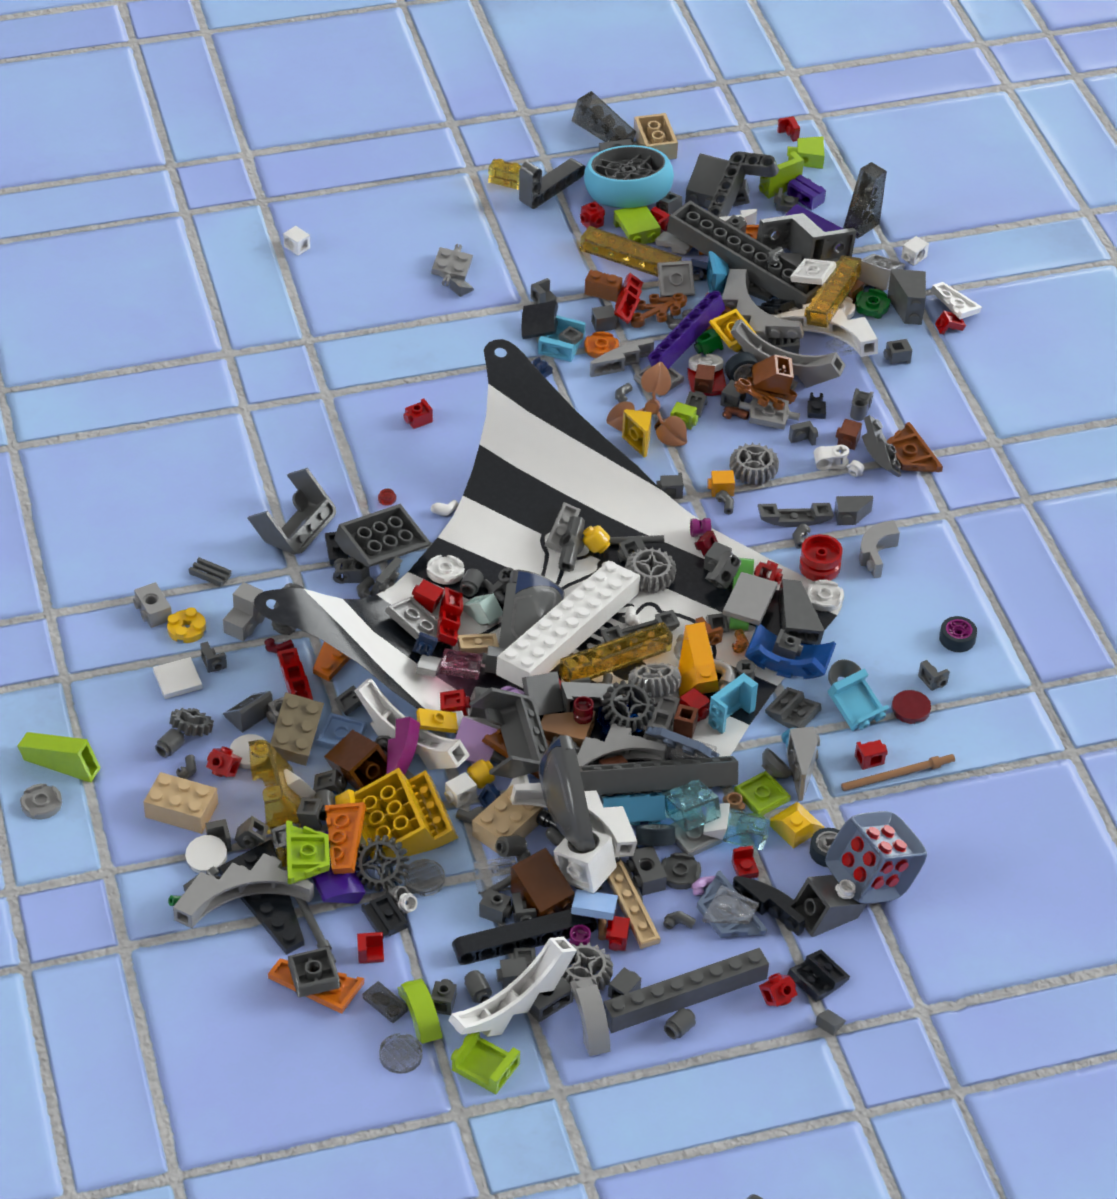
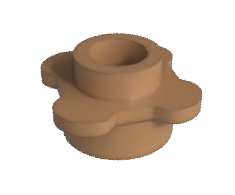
[723,792,745,812]

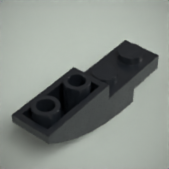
[733,876,806,936]

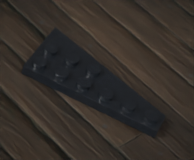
[218,839,304,955]

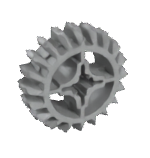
[729,442,779,485]
[625,547,676,593]
[628,662,681,698]
[562,942,613,991]

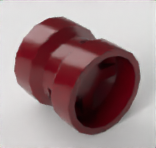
[573,696,594,724]

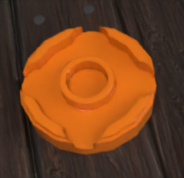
[584,331,619,358]

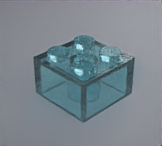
[663,779,721,832]

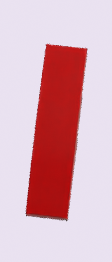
[614,273,644,324]
[437,587,463,646]
[277,648,313,700]

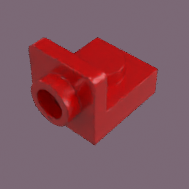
[777,116,800,142]
[651,207,670,234]
[935,311,966,335]
[440,689,471,716]
[732,846,759,879]

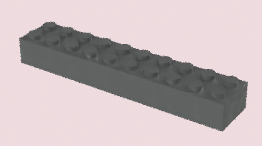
[667,201,827,309]

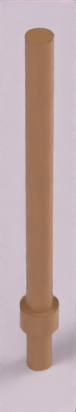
[841,754,955,791]

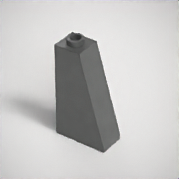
[778,579,824,645]

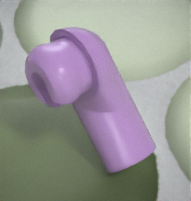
[691,876,715,896]

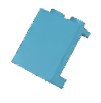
[538,315,586,362]
[827,668,889,731]
[708,673,758,734]

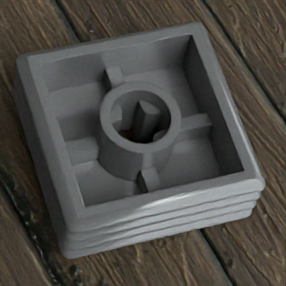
[288,947,340,997]

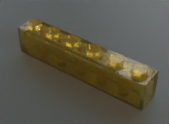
[580,226,682,277]
[804,255,861,328]
[559,622,673,682]

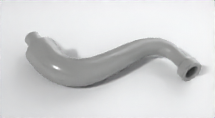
[674,634,736,691]

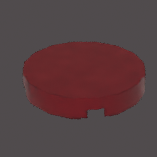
[891,690,931,724]

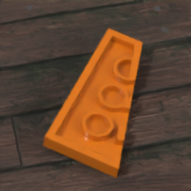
[325,802,366,874]
[268,958,365,1014]

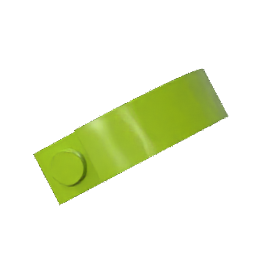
[397,978,443,1044]

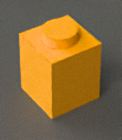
[707,470,735,497]

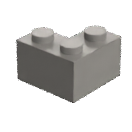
[223,582,265,641]

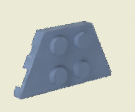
[645,726,720,758]
[697,871,767,938]

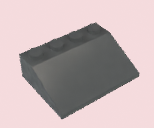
[334,504,431,567]

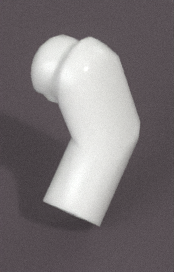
[625,606,640,626]

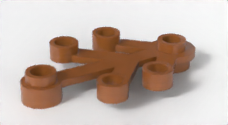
[631,293,687,328]
[734,377,797,410]

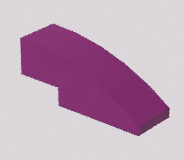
[387,717,420,775]

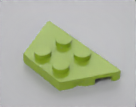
[286,821,330,884]

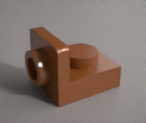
[695,617,723,646]

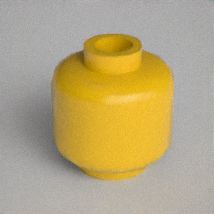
[582,525,610,553]
[467,759,495,789]

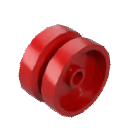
[799,534,843,582]

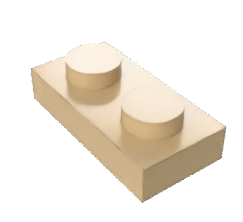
[457,633,499,654]

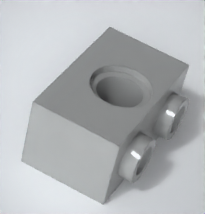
[133,582,172,628]

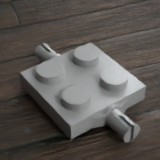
[431,244,473,286]
[739,397,800,430]

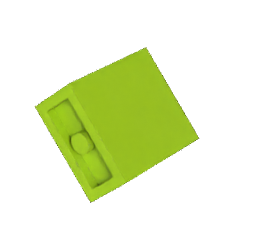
[759,151,804,198]
[613,206,661,248]
[451,1032,520,1094]

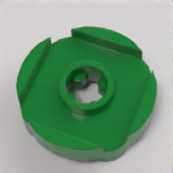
[855,289,890,319]

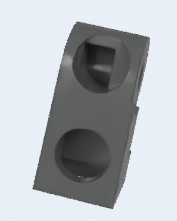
[705,551,741,589]

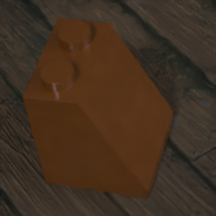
[324,729,387,790]
[511,848,575,917]

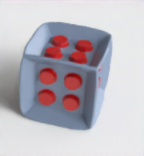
[825,811,927,904]

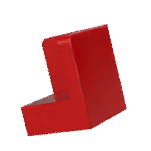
[357,932,384,964]

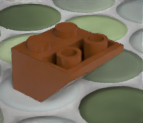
[751,355,794,395]

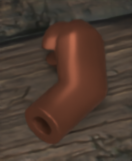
[722,406,750,420]

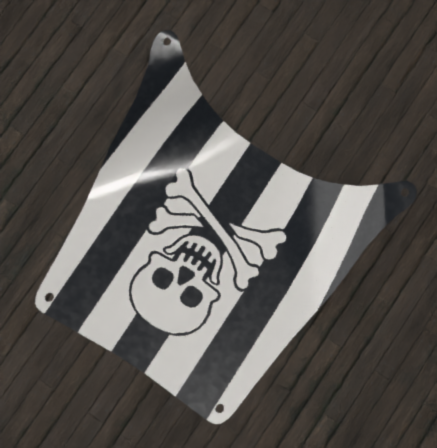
[254,339,842,819]

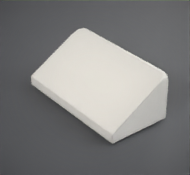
[284,769,316,798]
[703,803,730,840]

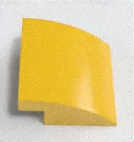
[354,768,458,860]

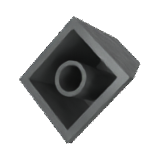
[685,153,729,208]
[887,269,926,325]
[794,875,867,937]

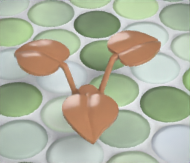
[606,362,687,446]

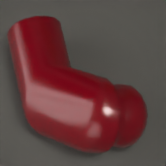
[264,638,294,653]

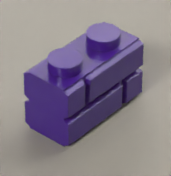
[787,174,826,210]

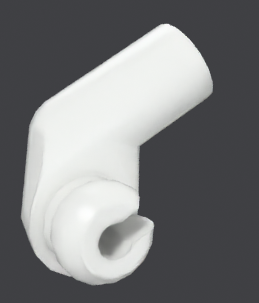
[431,500,459,516]

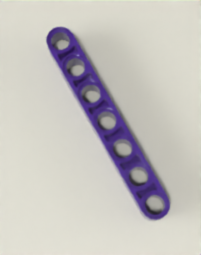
[648,291,725,369]

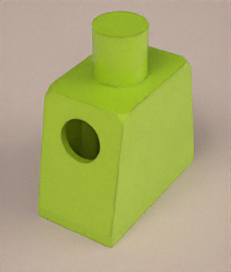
[787,136,825,169]

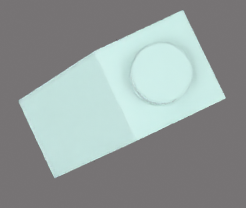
[463,593,503,625]

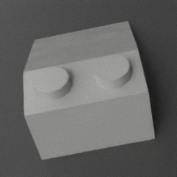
[855,254,905,291]
[787,726,820,801]

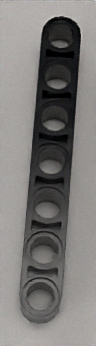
[452,909,598,965]

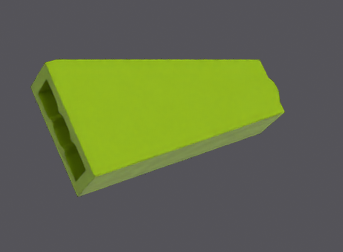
[17,732,101,782]

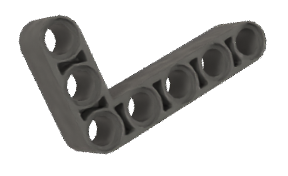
[707,151,779,217]
[519,158,586,209]

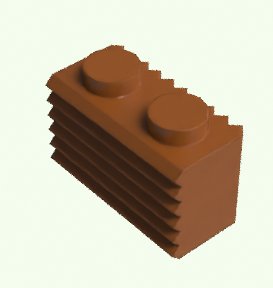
[584,270,623,302]

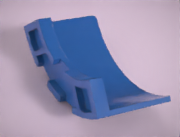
[745,624,836,679]

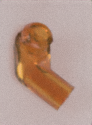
[732,629,749,654]

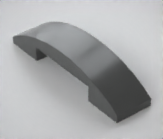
[757,503,834,527]
[601,610,680,648]

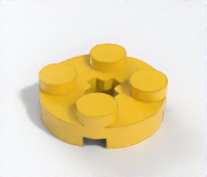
[167,607,206,643]

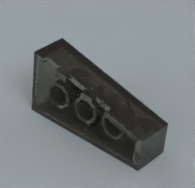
[571,91,636,143]
[843,162,887,239]

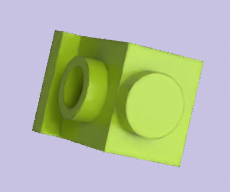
[670,402,699,430]

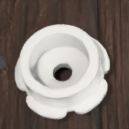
[847,460,865,477]
[835,880,856,899]
[398,893,418,914]

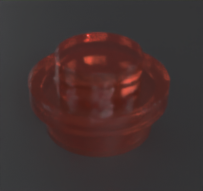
[378,488,396,505]

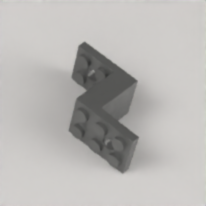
[756,213,857,263]

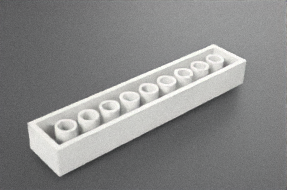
[496,561,640,688]

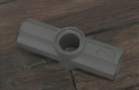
[558,516,585,572]

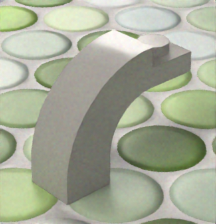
[859,520,900,578]
[570,978,611,1056]

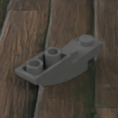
[862,415,901,477]

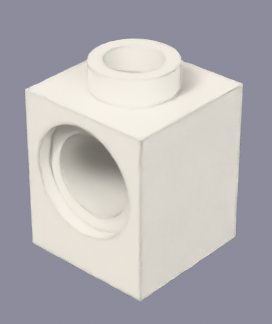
[283,226,310,256]
[901,236,929,266]
[444,772,477,808]

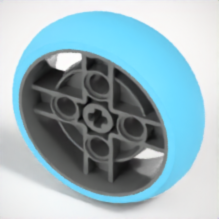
[584,145,674,208]

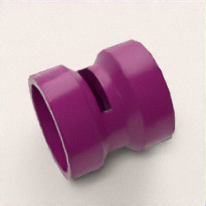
[690,518,711,537]
[569,925,591,946]

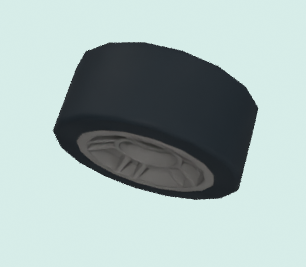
[725,352,758,381]
[636,824,675,846]
[809,827,840,867]

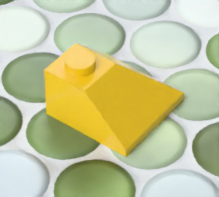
[767,801,824,848]

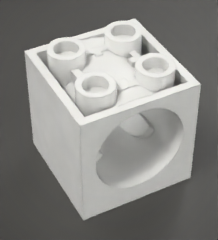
[553,830,617,894]

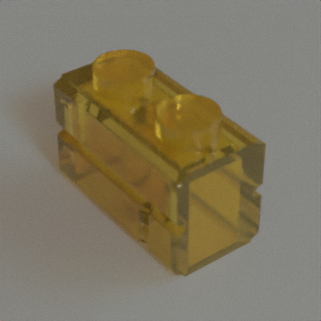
[488,159,522,190]

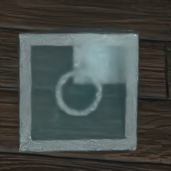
[723,808,770,850]

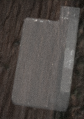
[473,856,516,894]

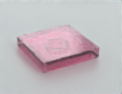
[439,648,483,680]

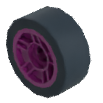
[939,616,977,652]

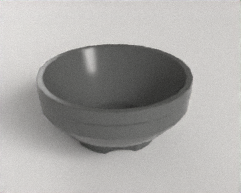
[828,659,861,686]
[762,748,793,779]

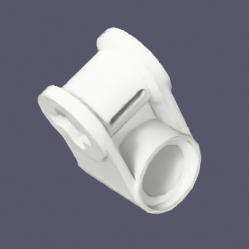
[813,445,849,470]

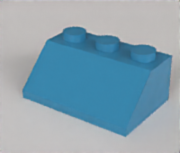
[599,792,666,825]

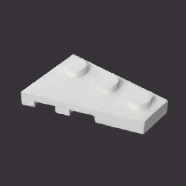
[931,282,982,319]

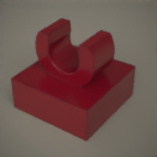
[694,530,718,557]

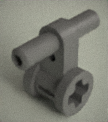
[482,567,514,605]

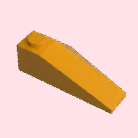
[678,622,719,697]

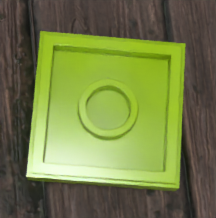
[734,771,791,818]

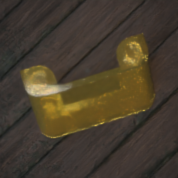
[248,740,301,834]

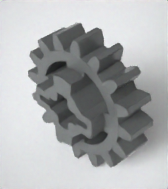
[169,708,214,736]

